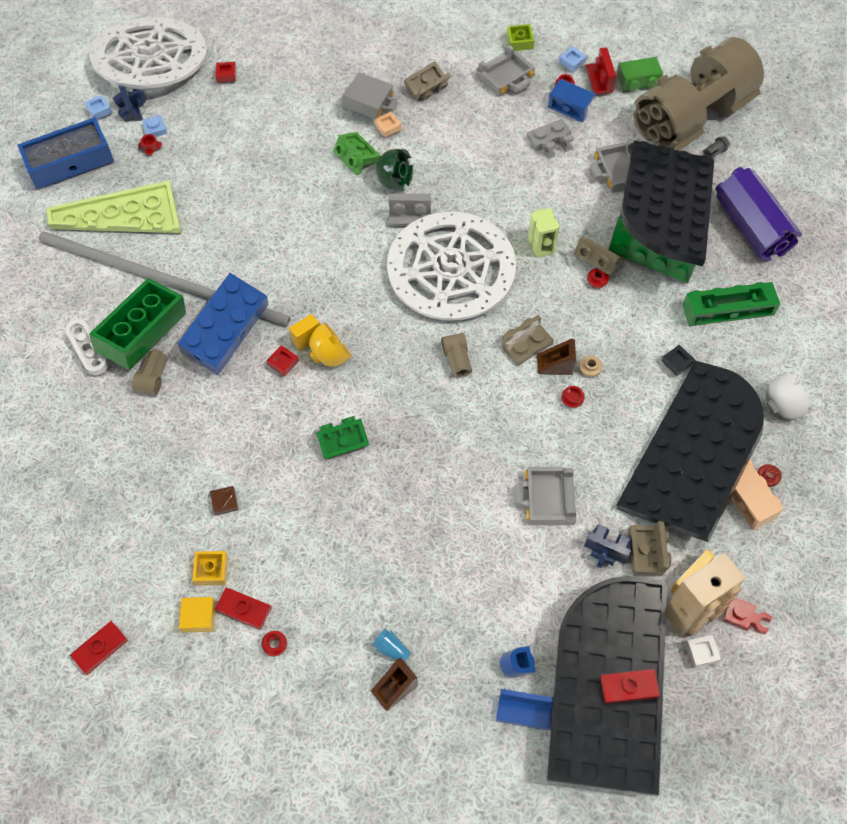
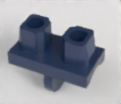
[113,85,147,122]
[584,524,631,569]

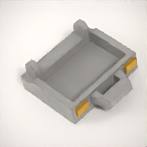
[475,45,535,97]
[341,72,398,119]
[590,140,634,193]
[514,467,576,525]

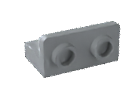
[388,194,431,226]

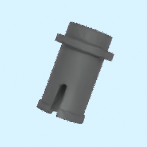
[703,136,730,159]

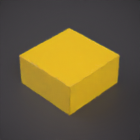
[289,313,320,351]
[192,551,228,586]
[179,597,215,633]

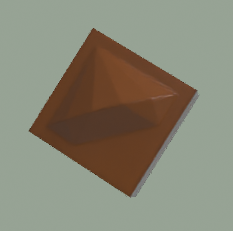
[210,486,239,516]

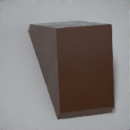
[537,338,576,375]
[371,657,418,711]

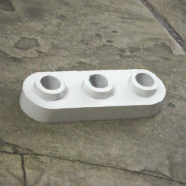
[66,319,108,375]

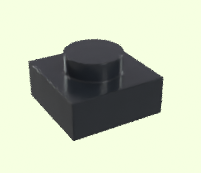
[661,345,695,376]

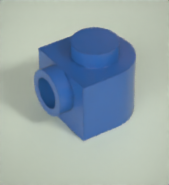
[500,646,536,678]

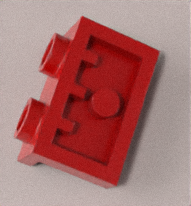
[586,47,616,95]

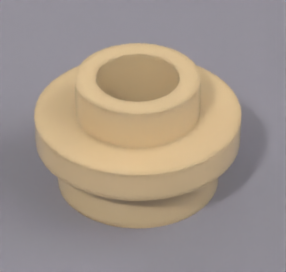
[579,356,602,377]

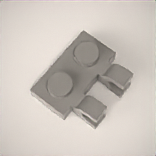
[526,119,574,159]

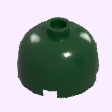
[375,149,413,191]

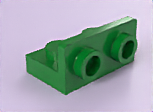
[316,416,369,459]

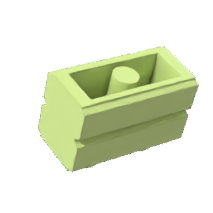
[528,208,560,258]

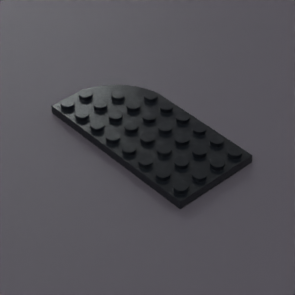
[620,140,715,267]
[616,360,764,543]
[546,576,667,797]

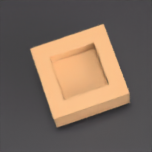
[374,112,402,137]

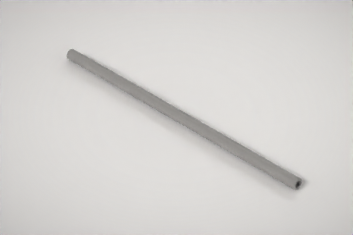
[39,231,291,326]

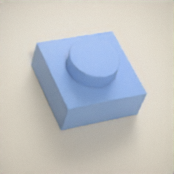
[559,46,587,72]
[84,95,112,119]
[142,115,167,137]

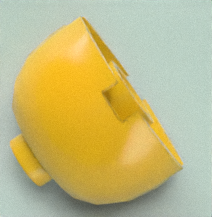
[309,322,352,367]

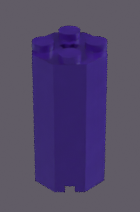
[715,167,802,262]

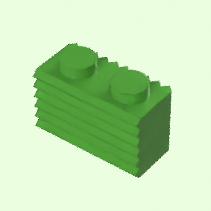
[616,56,663,92]

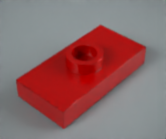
[215,587,272,630]
[70,621,128,675]
[600,669,660,704]

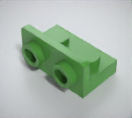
[333,132,381,175]

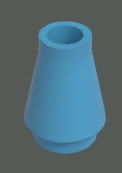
[372,628,412,661]

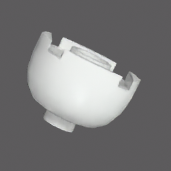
[767,372,813,419]

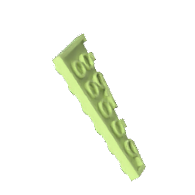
[46,181,181,233]

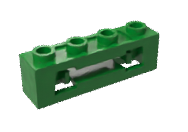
[682,282,780,327]

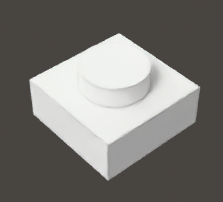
[686,635,721,668]

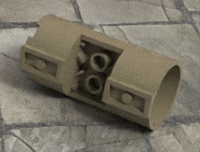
[633,37,764,151]

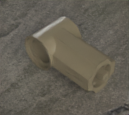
[441,333,472,378]
[132,349,168,396]

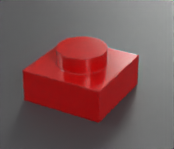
[215,61,236,82]
[267,345,299,376]

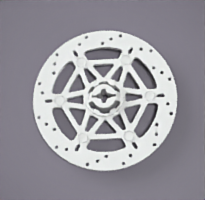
[90,17,207,88]
[387,212,516,321]

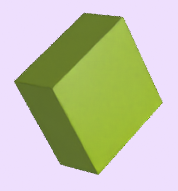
[506,24,535,51]

